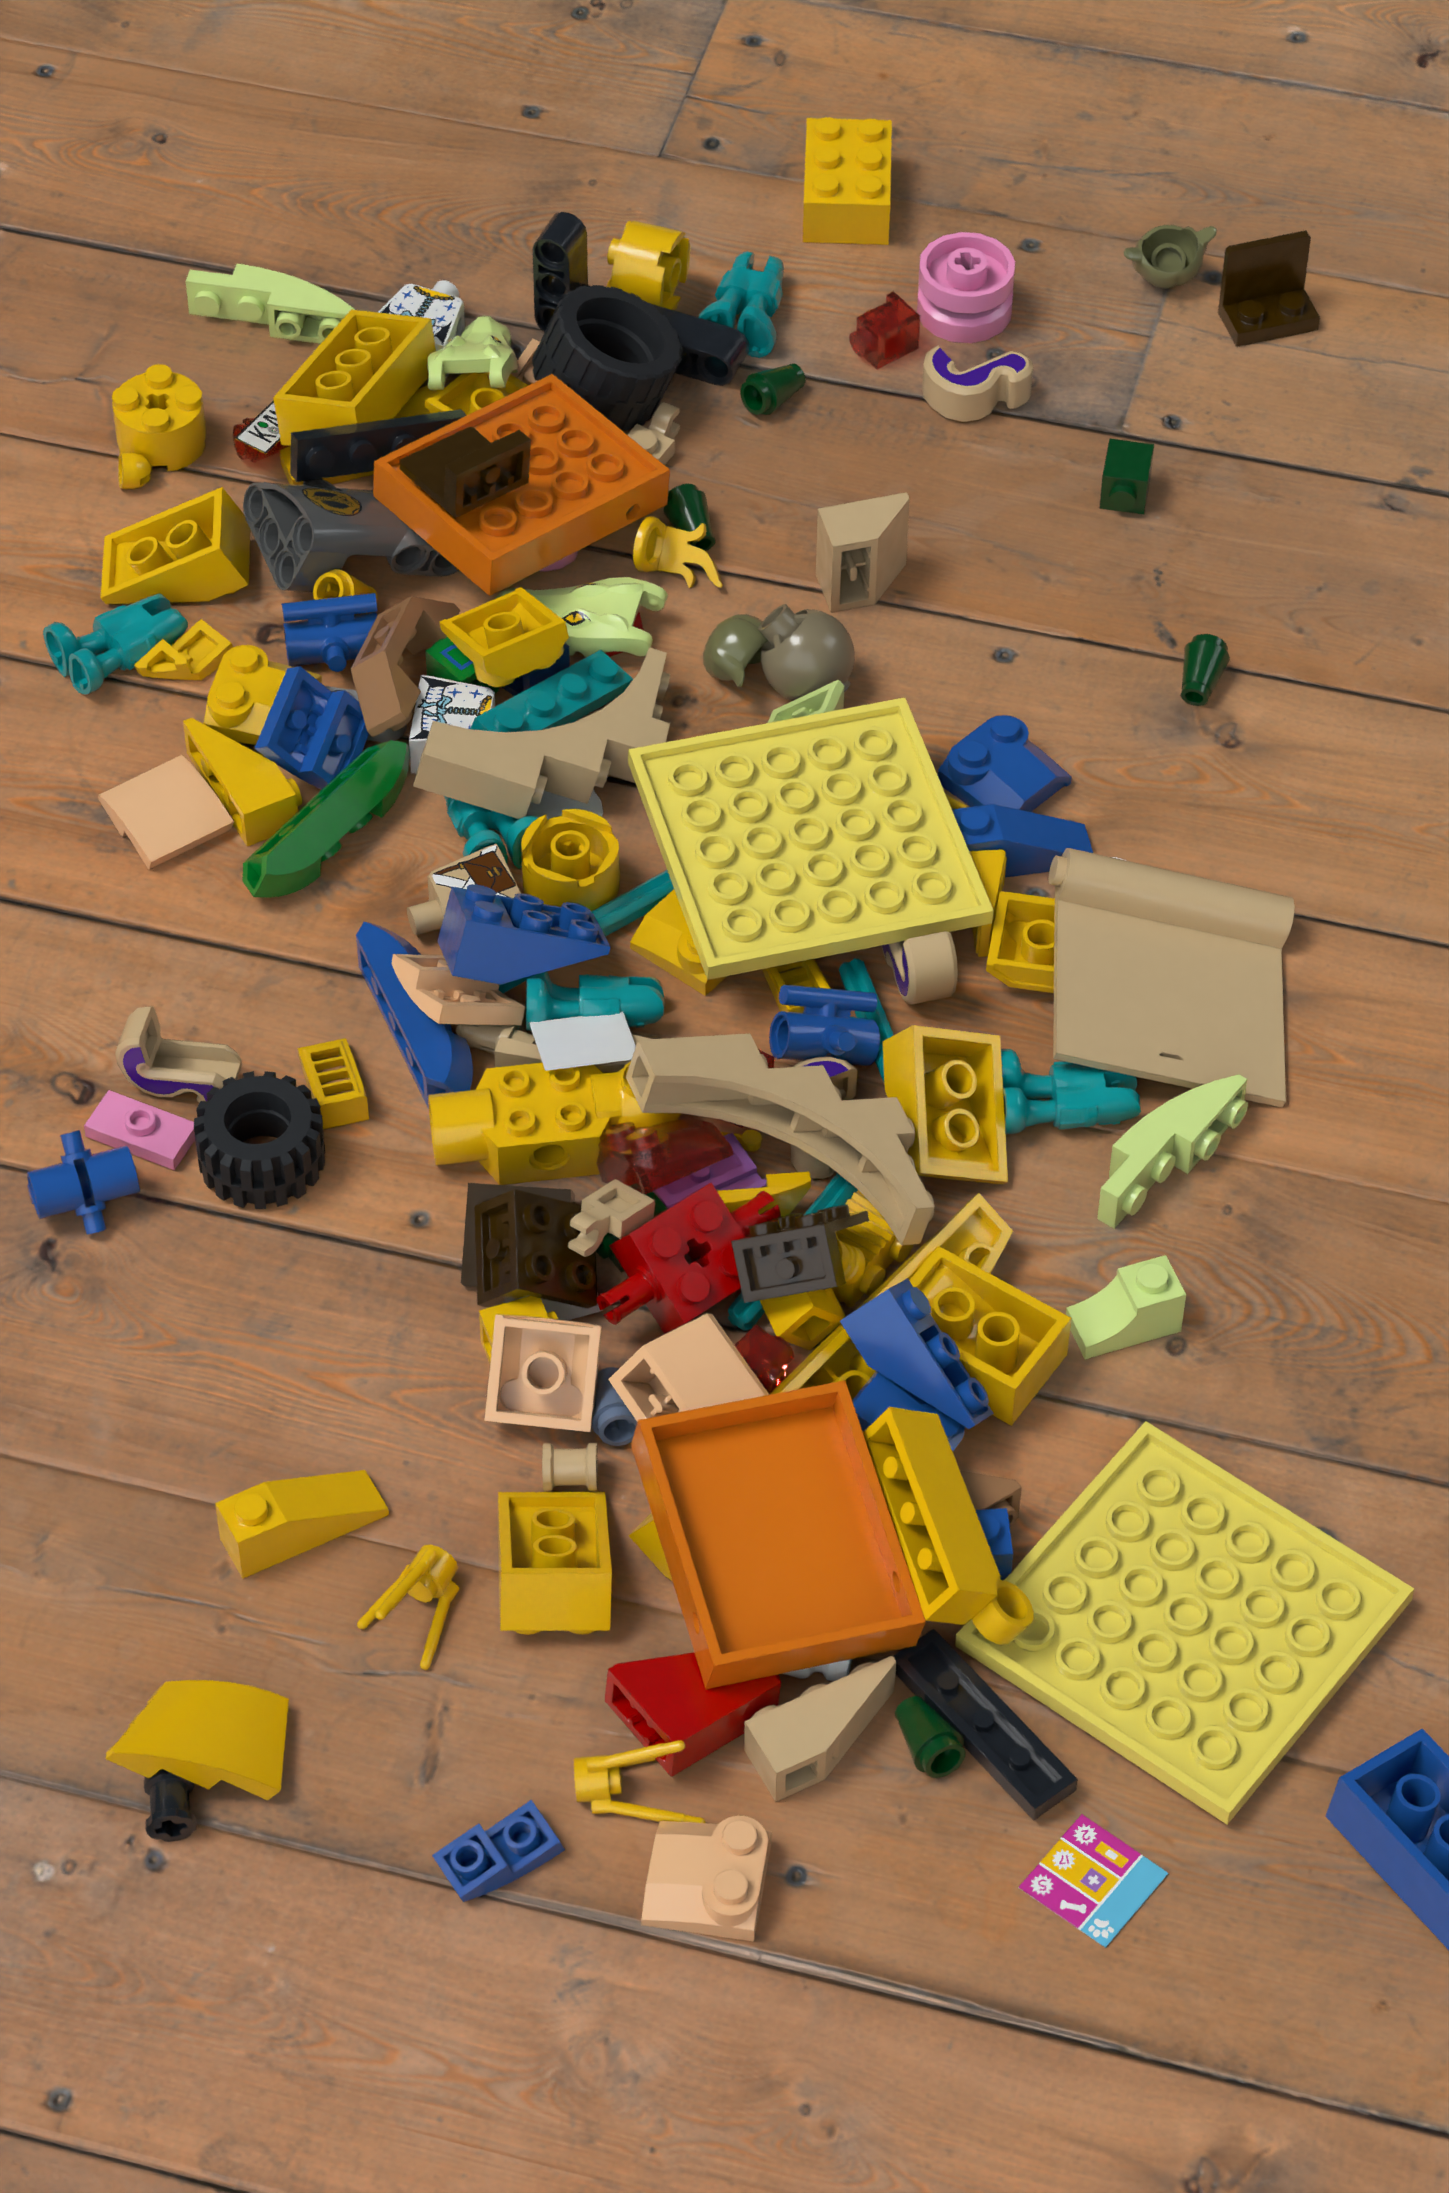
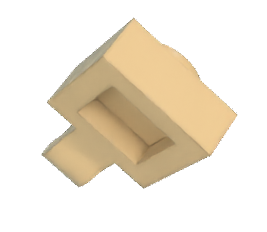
[628,402,680,465]
[568,1179,655,1257]

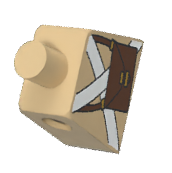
[407,844,521,936]

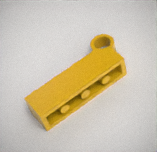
[863,1407,1034,1645]

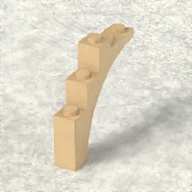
[413,647,671,819]
[626,1033,935,1245]

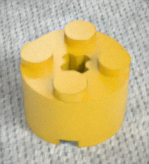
[606,221,690,311]
[112,364,206,472]
[521,809,620,911]

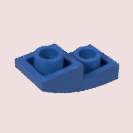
[432,1800,565,1902]

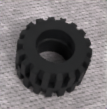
[194,1071,325,1209]

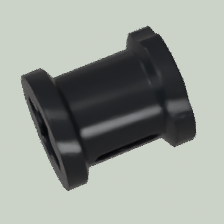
[143,1769,197,1842]

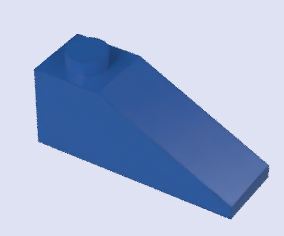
[952,804,1093,878]

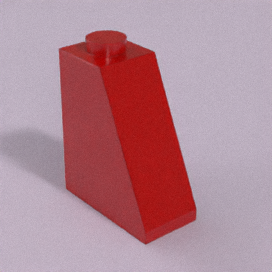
[604,1652,782,1777]

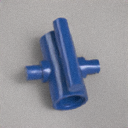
[282,593,377,672]
[769,985,880,1066]
[27,1130,140,1235]

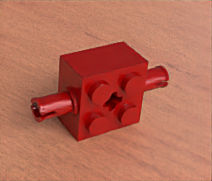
[597,1182,781,1334]

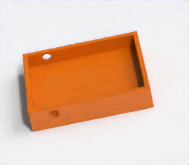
[373,374,670,596]
[631,1380,926,1689]

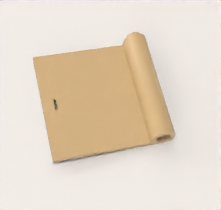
[1049,848,1295,1108]

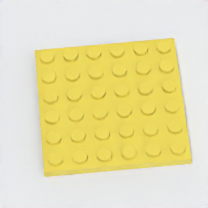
[628,697,994,980]
[955,1421,1414,1825]

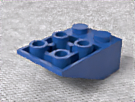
[438,884,611,985]

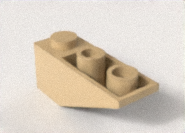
[744,1656,896,1802]

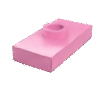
[84,1090,195,1171]

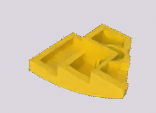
[106,1680,289,1801]

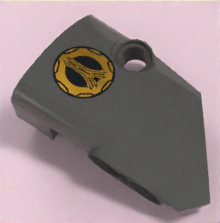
[243,479,459,592]

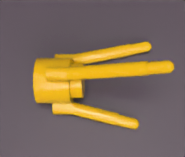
[357,1545,459,1670]
[574,1740,706,1823]

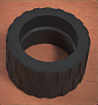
[532,285,683,431]

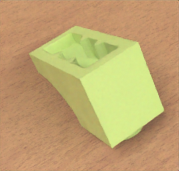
[1066,1255,1186,1359]

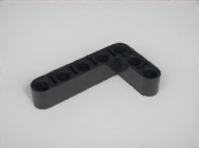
[532,212,750,386]

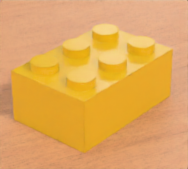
[802,117,892,245]

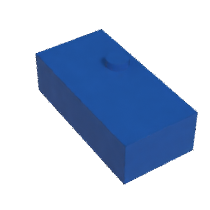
[1325,1728,1449,1950]

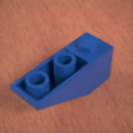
[840,1278,994,1429]

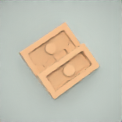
[98,755,234,870]
[391,954,525,1025]

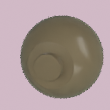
[758,604,855,701]

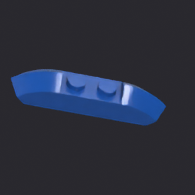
[356,922,473,1109]

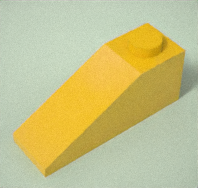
[183,718,302,847]
[215,1470,389,1579]

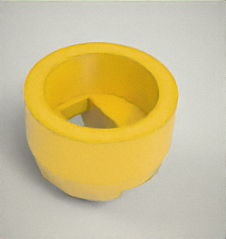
[118,453,152,489]

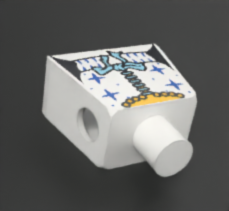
[378,280,465,379]
[409,675,495,773]

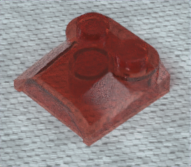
[596,1118,734,1194]

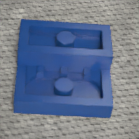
[254,666,369,790]

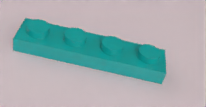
[470,650,633,733]

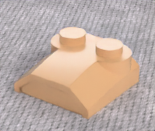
[484,1314,602,1432]
[641,1816,772,1942]

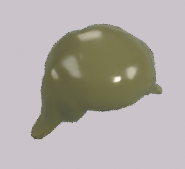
[1124,225,1217,289]
[703,614,768,688]

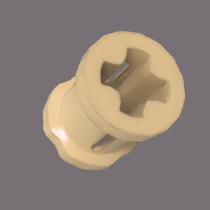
[542,1443,598,1491]

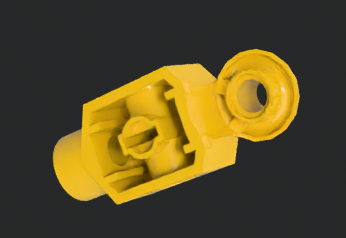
[428,1061,681,1185]

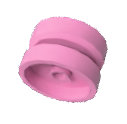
[917,232,1015,343]

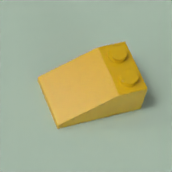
[100,487,251,604]
[882,1025,1008,1185]
[909,1246,1072,1426]
[498,1492,612,1635]

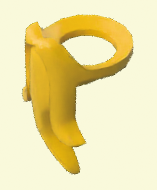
[633,516,723,588]

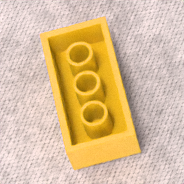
[273,309,436,446]

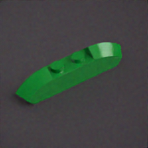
[242,740,410,898]

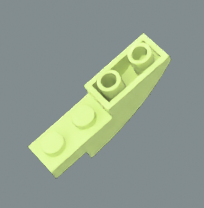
[186,263,355,344]
[1097,1075,1248,1229]

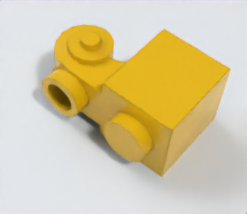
[760,1235,865,1350]

